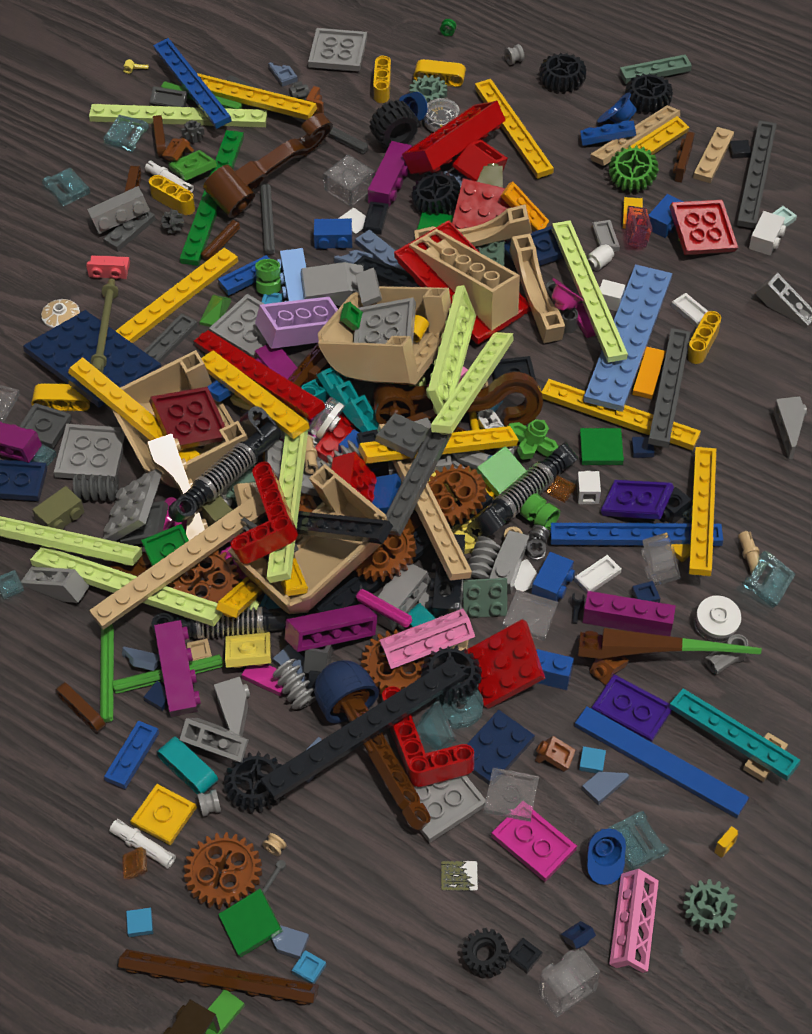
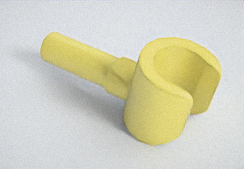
[123,60,148,74]

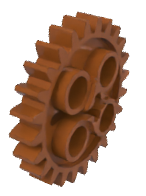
[428,464,487,526]
[353,527,417,582]
[169,549,239,603]
[361,629,429,694]
[184,832,262,909]

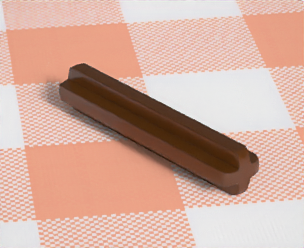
[201,220,240,261]

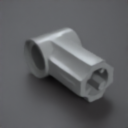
[450,451,490,469]
[705,634,748,674]

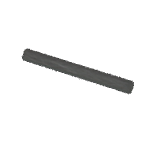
[261,184,275,255]

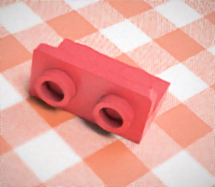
[86,255,130,279]

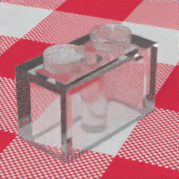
[641,532,681,586]

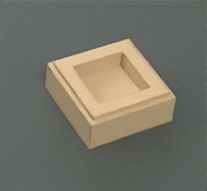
[186,638,212,661]

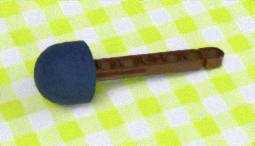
[315,660,431,830]

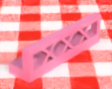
[380,609,475,669]
[609,869,659,973]

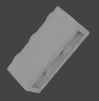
[87,186,150,234]
[369,564,431,632]

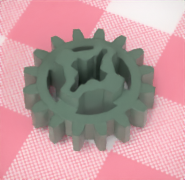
[410,75,447,107]
[683,879,737,934]

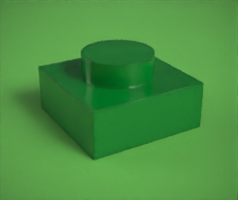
[340,302,363,331]

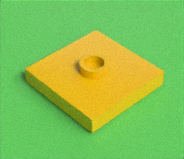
[130,784,197,846]

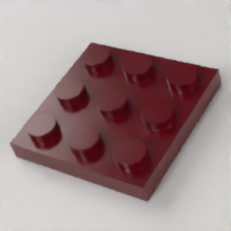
[149,387,226,449]

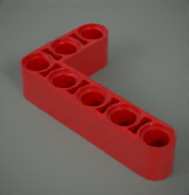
[231,462,298,564]
[382,686,474,787]

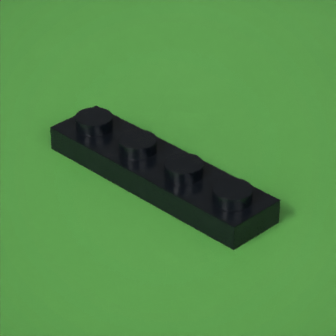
[354,255,420,287]

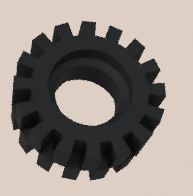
[462,928,510,978]

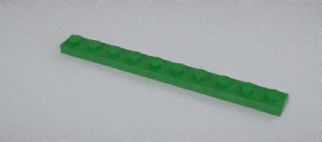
[180,130,244,266]

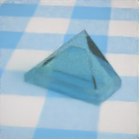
[416,701,457,750]

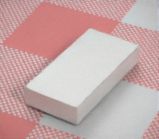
[671,293,708,328]
[574,555,621,593]

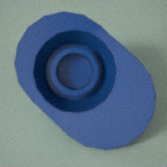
[399,92,428,121]
[597,92,636,124]
[587,828,626,885]

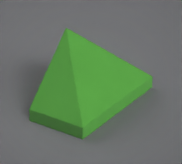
[199,295,231,327]

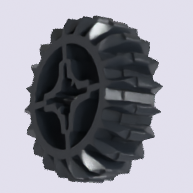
[539,52,587,93]
[625,73,673,114]
[411,171,461,215]
[421,645,482,704]
[224,751,284,814]

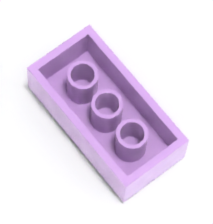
[255,297,338,349]

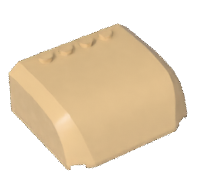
[318,286,452,385]
[112,350,248,489]
[228,464,387,614]

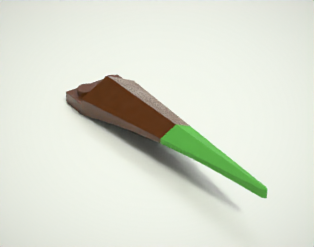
[578,628,762,659]

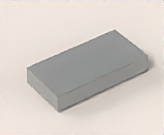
[592,220,620,252]
[355,268,382,307]

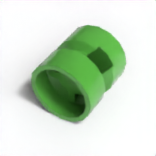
[255,259,281,295]
[520,493,561,530]

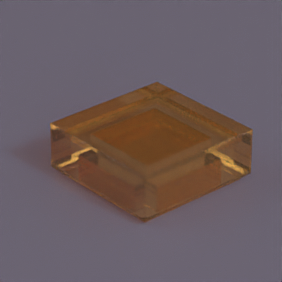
[547,476,576,503]
[123,847,147,880]

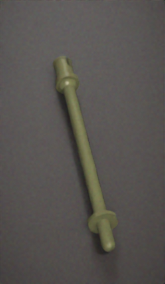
[90,278,118,374]

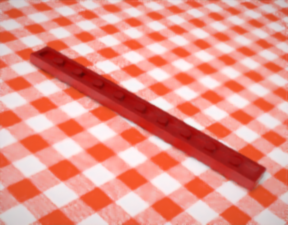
[193,330,326,420]

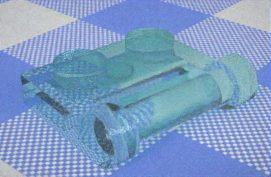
[104,115,149,152]
[42,168,90,206]
[743,551,796,608]
[608,811,670,870]

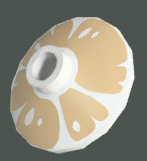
[41,299,80,328]

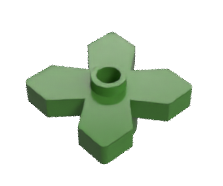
[508,420,558,459]

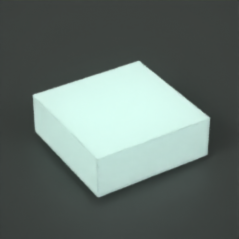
[772,206,797,227]

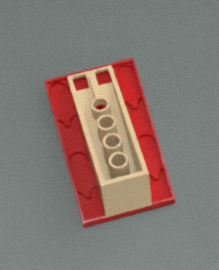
[394,220,531,344]

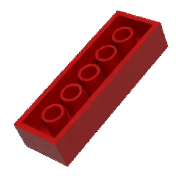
[402,101,506,175]

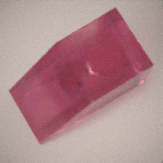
[625,206,652,248]

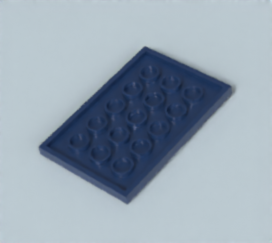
[23,310,161,407]

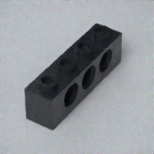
[428,534,465,618]

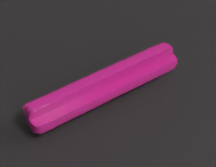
[356,589,412,627]

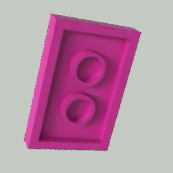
[491,802,577,882]

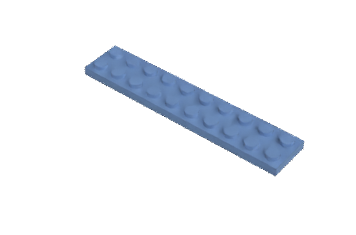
[584,264,672,412]

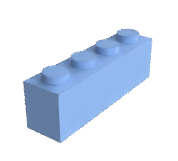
[277,248,306,302]

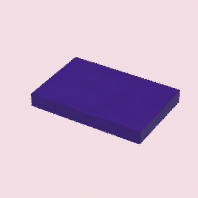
[601,480,674,519]
[592,674,673,742]

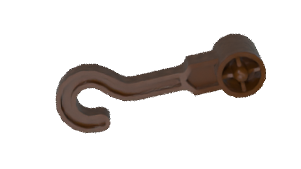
[203,113,333,218]
[373,372,543,426]

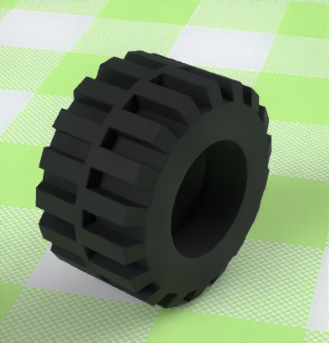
[369,100,419,149]

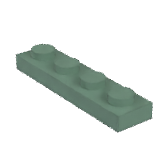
[619,54,692,84]

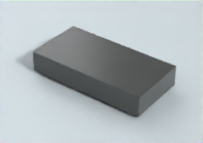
[149,86,188,107]

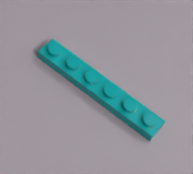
[670,688,800,781]

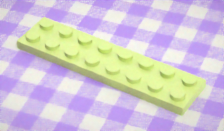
[426,285,476,415]

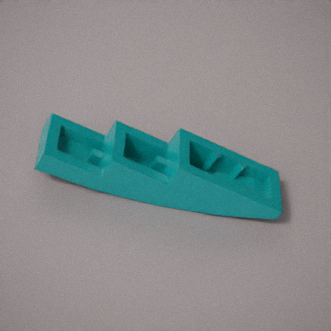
[317,367,379,432]

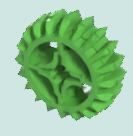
[609,145,659,193]

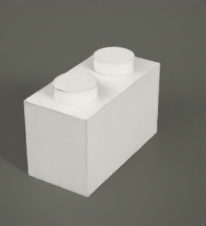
[749,211,786,256]

